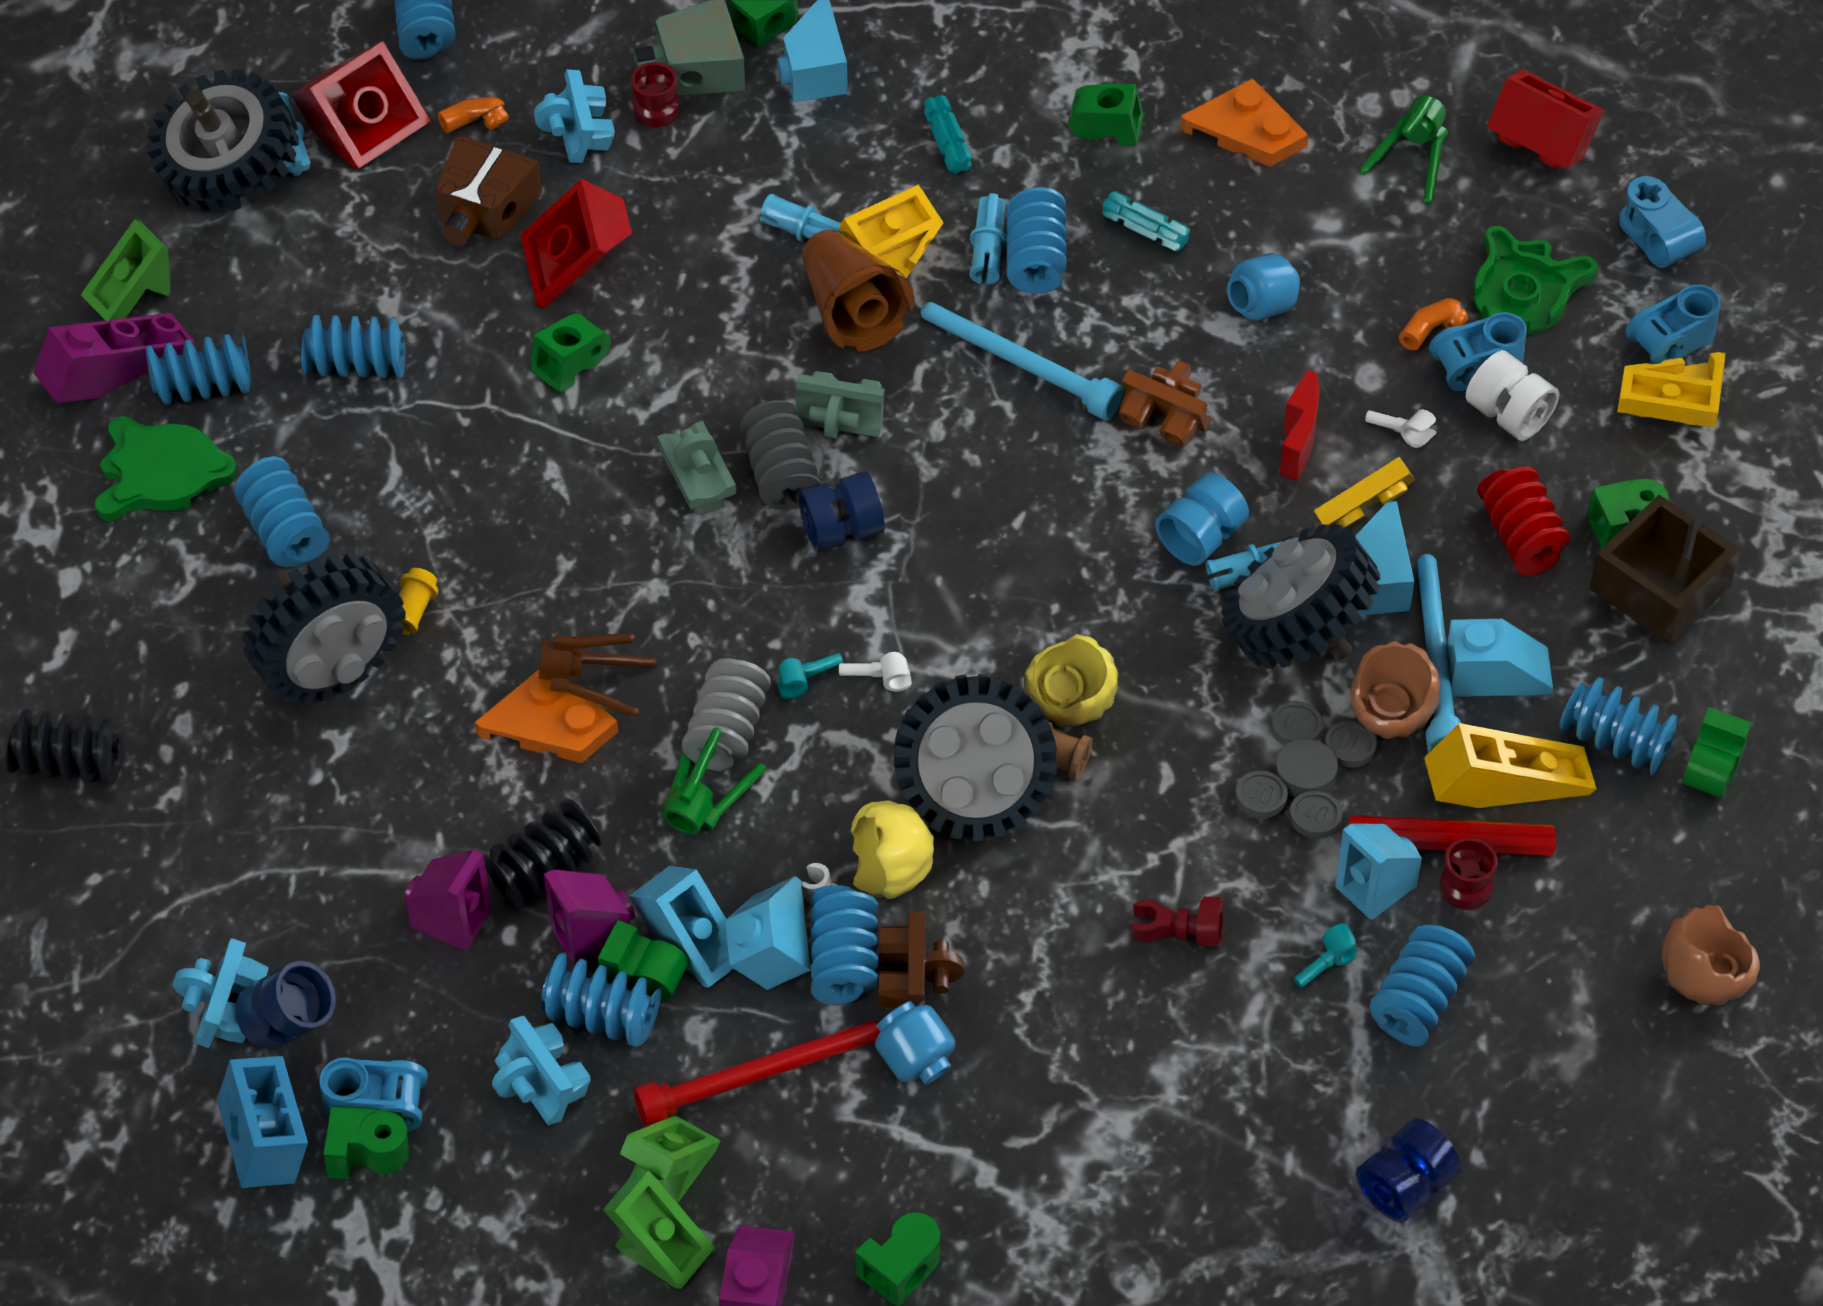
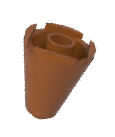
[802,230,915,352]

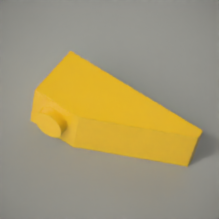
[1424,723,1597,808]

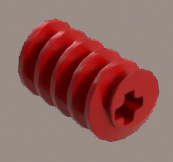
[1477,466,1571,576]

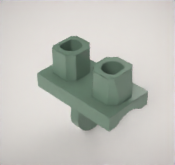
[794,371,885,439]
[657,421,737,515]

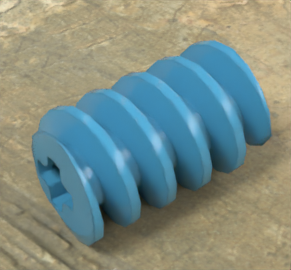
[394,0,456,60]
[1007,187,1067,294]
[301,315,406,379]
[146,333,251,405]
[234,456,330,567]
[1559,676,1678,776]
[811,885,878,1005]
[1369,924,1475,1047]
[541,952,662,1047]

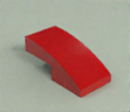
[1279,369,1319,482]

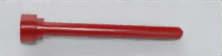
[633,1021,880,1127]

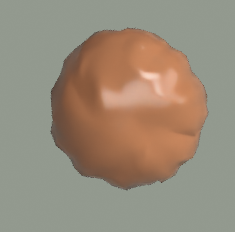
[1350,641,1441,739]
[1661,904,1760,1006]

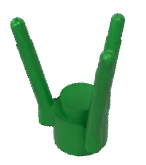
[1359,95,1448,205]
[661,727,766,835]

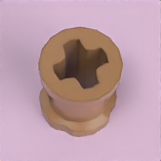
[1049,722,1093,781]

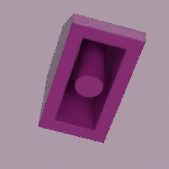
[404,850,492,951]
[544,869,636,967]
[719,1225,795,1306]

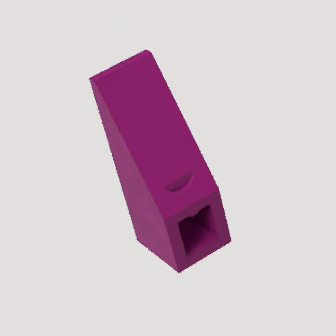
[33,313,195,403]

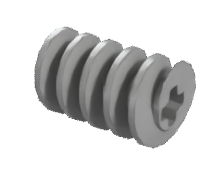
[682,658,771,772]

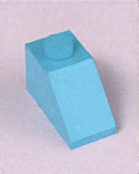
[777,0,848,102]
[1355,501,1414,616]
[1447,619,1553,697]
[1335,824,1422,921]
[629,866,734,988]
[725,876,811,990]

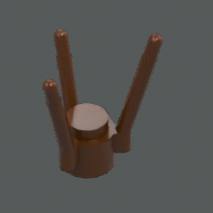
[539,633,657,717]

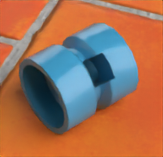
[1155,472,1249,566]

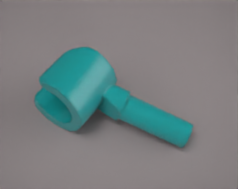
[776,653,843,699]
[1293,923,1357,988]

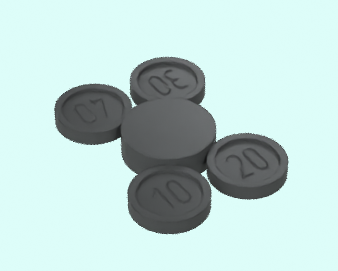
[1235,701,1377,839]

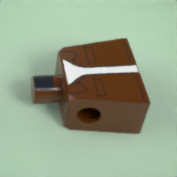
[436,135,542,246]

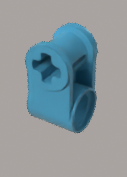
[1619,176,1706,268]
[1625,285,1721,364]
[1429,312,1527,391]
[319,1057,428,1132]

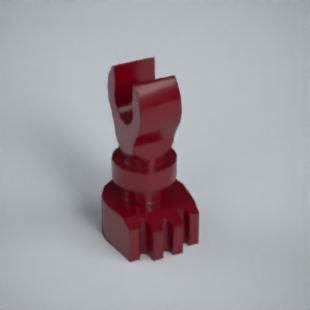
[1130,896,1225,948]

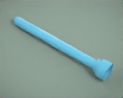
[921,302,1125,421]
[1417,554,1463,753]

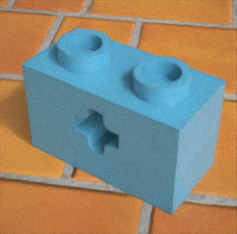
[217,1056,308,1188]

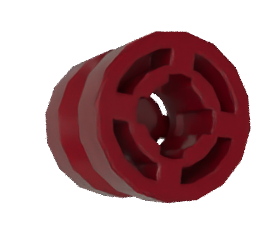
[631,62,679,128]
[1440,837,1498,910]

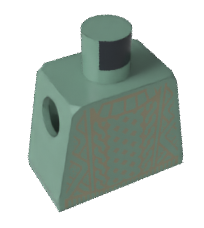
[633,0,746,95]

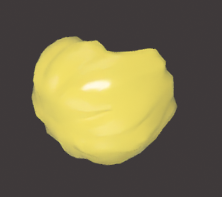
[1024,634,1118,727]
[851,800,934,899]

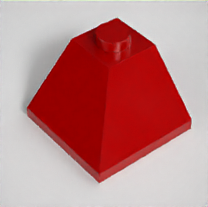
[291,41,431,169]
[520,179,632,308]

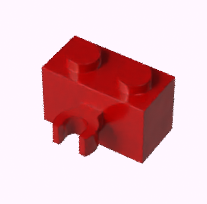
[1486,69,1605,169]

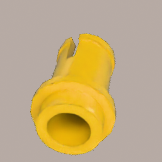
[399,568,439,635]

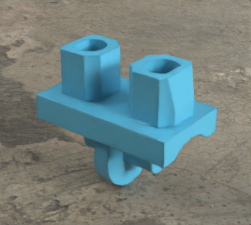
[534,69,615,163]
[173,938,269,1048]
[492,1015,591,1125]

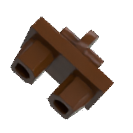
[879,912,964,1009]

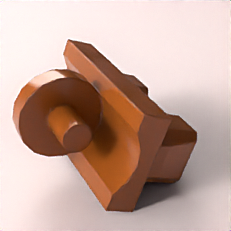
[1119,360,1212,448]

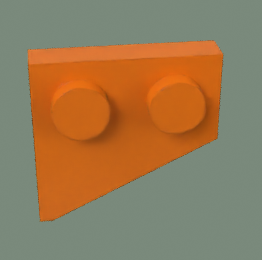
[1180,78,1308,167]
[475,669,618,763]

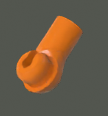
[437,97,509,133]
[1398,298,1468,350]

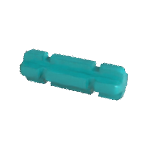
[924,95,972,174]
[1102,191,1190,252]

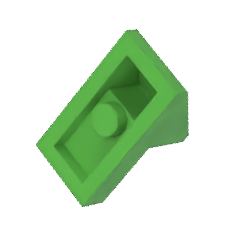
[81,219,171,321]
[620,1115,721,1203]
[603,1169,715,1289]

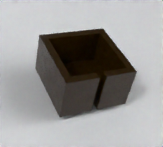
[1589,495,1740,645]

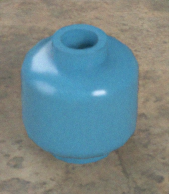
[1227,253,1300,321]
[875,1001,955,1085]

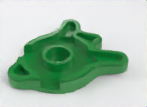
[1473,226,1598,335]
[95,416,237,522]

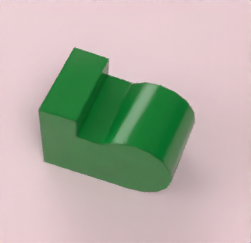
[727,0,799,49]
[1068,84,1144,146]
[530,313,611,393]
[1586,479,1669,548]
[1682,707,1752,798]
[598,920,689,1003]
[324,1106,410,1179]
[855,1212,940,1306]

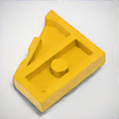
[838,184,943,278]
[1617,352,1726,428]
[1314,457,1415,529]

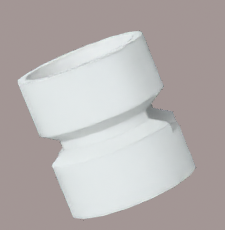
[1465,350,1560,441]

